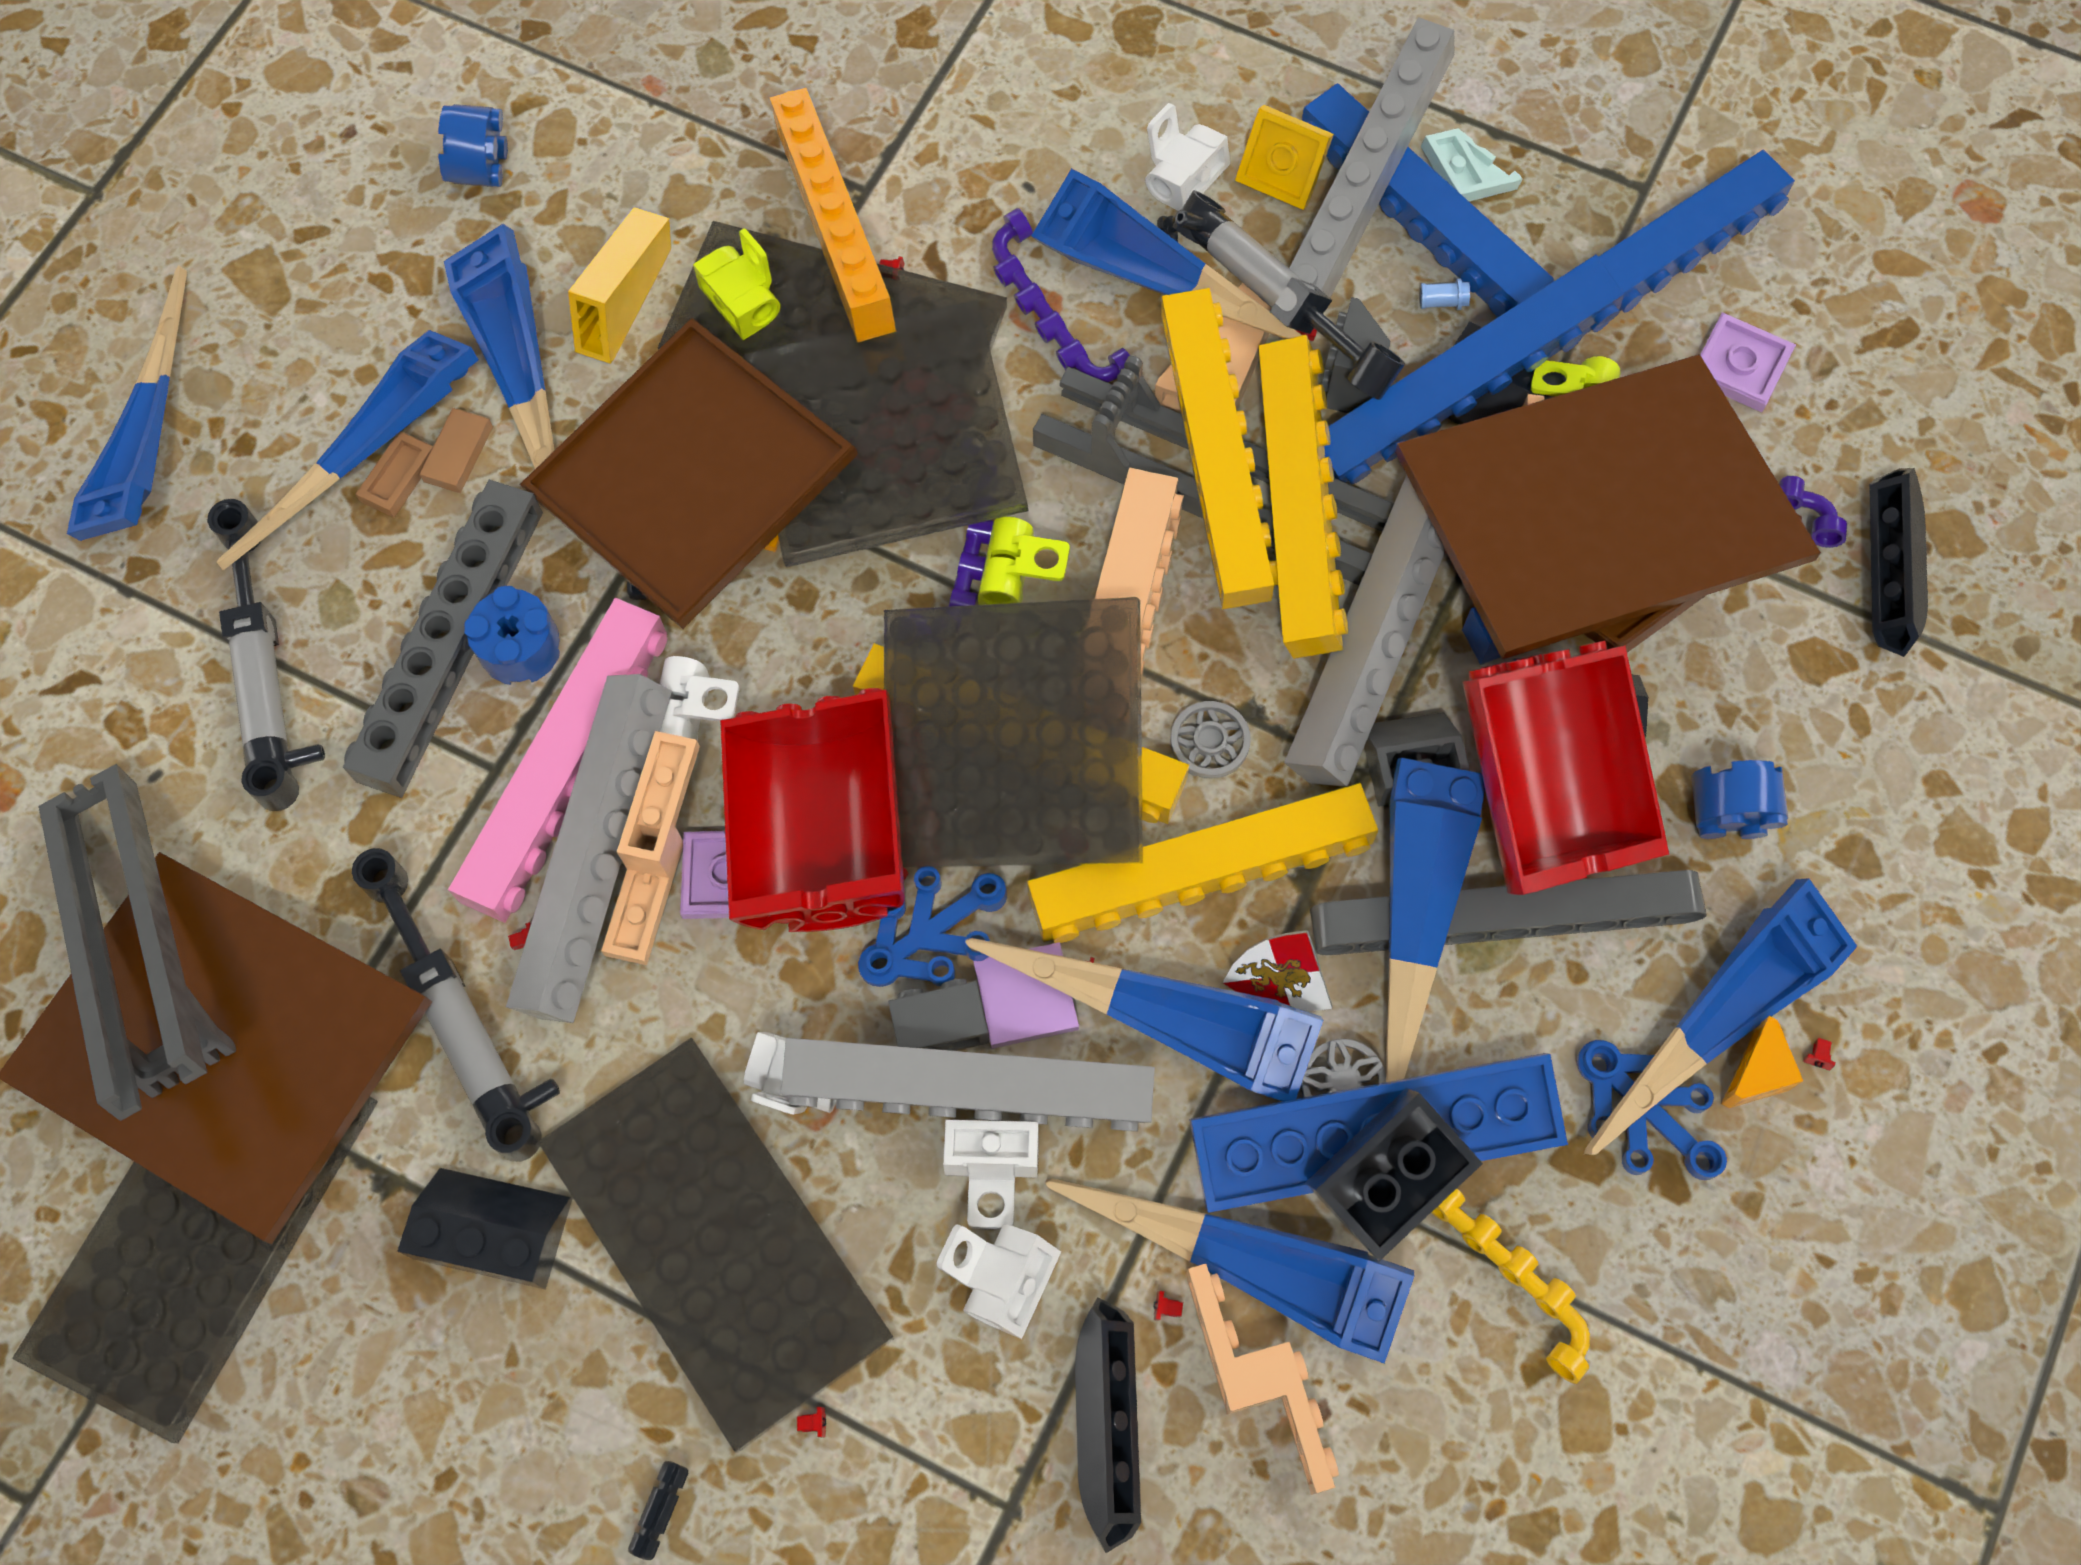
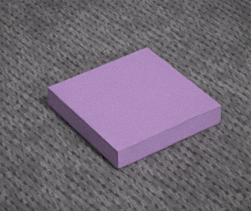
[1700,312,1796,412]
[680,831,729,919]
[973,942,1079,1049]

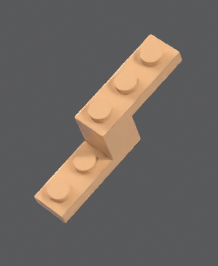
[601,731,700,965]
[1186,1264,1339,1495]

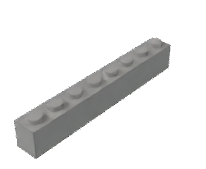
[1289,17,1455,298]
[1284,475,1446,787]
[506,674,672,1023]
[780,1038,1155,1131]

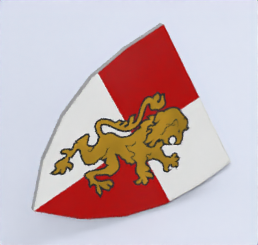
[1223,930,1333,1011]

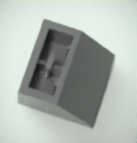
[1322,297,1391,413]
[1364,712,1470,807]

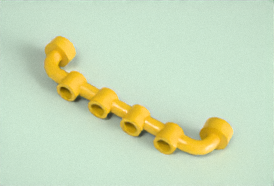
[1431,1189,1590,1384]

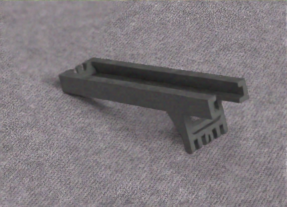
[1033,356,1394,585]
[38,764,236,1121]

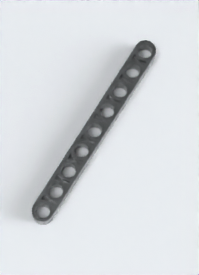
[1310,870,1707,955]

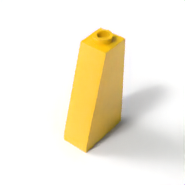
[568,207,671,364]

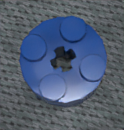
[438,104,508,187]
[464,586,560,685]
[1691,760,1788,839]

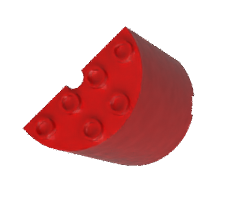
[1462,641,1669,895]
[720,688,905,932]

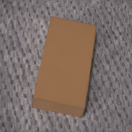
[419,408,493,494]
[355,431,433,518]

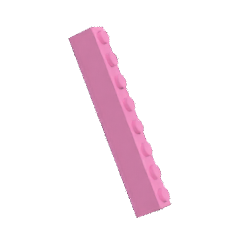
[448,598,667,923]

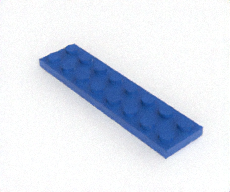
[1189,1053,1568,1213]

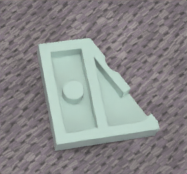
[1421,128,1523,201]

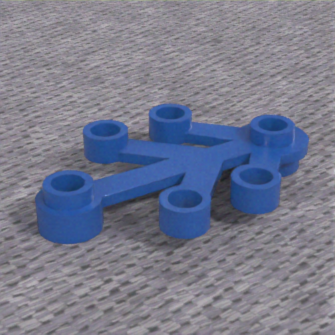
[858,866,1007,987]
[1577,1040,1727,1181]

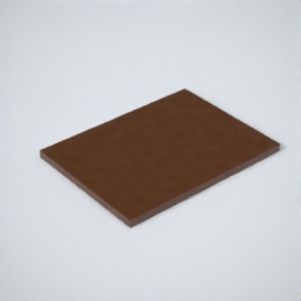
[1395,354,1821,660]
[0,852,432,1244]

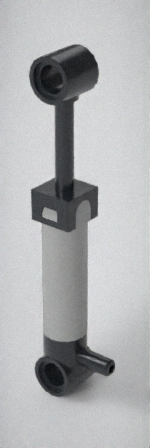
[1172,190,1405,400]
[207,499,325,811]
[352,848,560,1162]

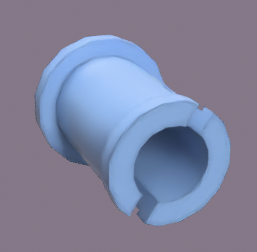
[1420,278,1470,310]

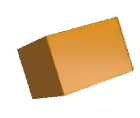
[1721,1016,1803,1108]

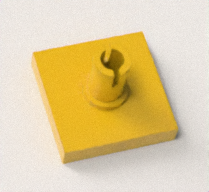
[1235,105,1334,210]

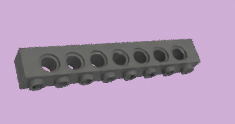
[343,479,543,798]

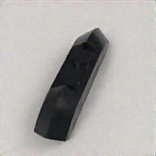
[1869,468,1928,657]
[1075,1297,1141,1553]

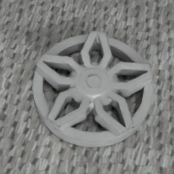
[1170,701,1251,778]
[1301,1039,1386,1098]

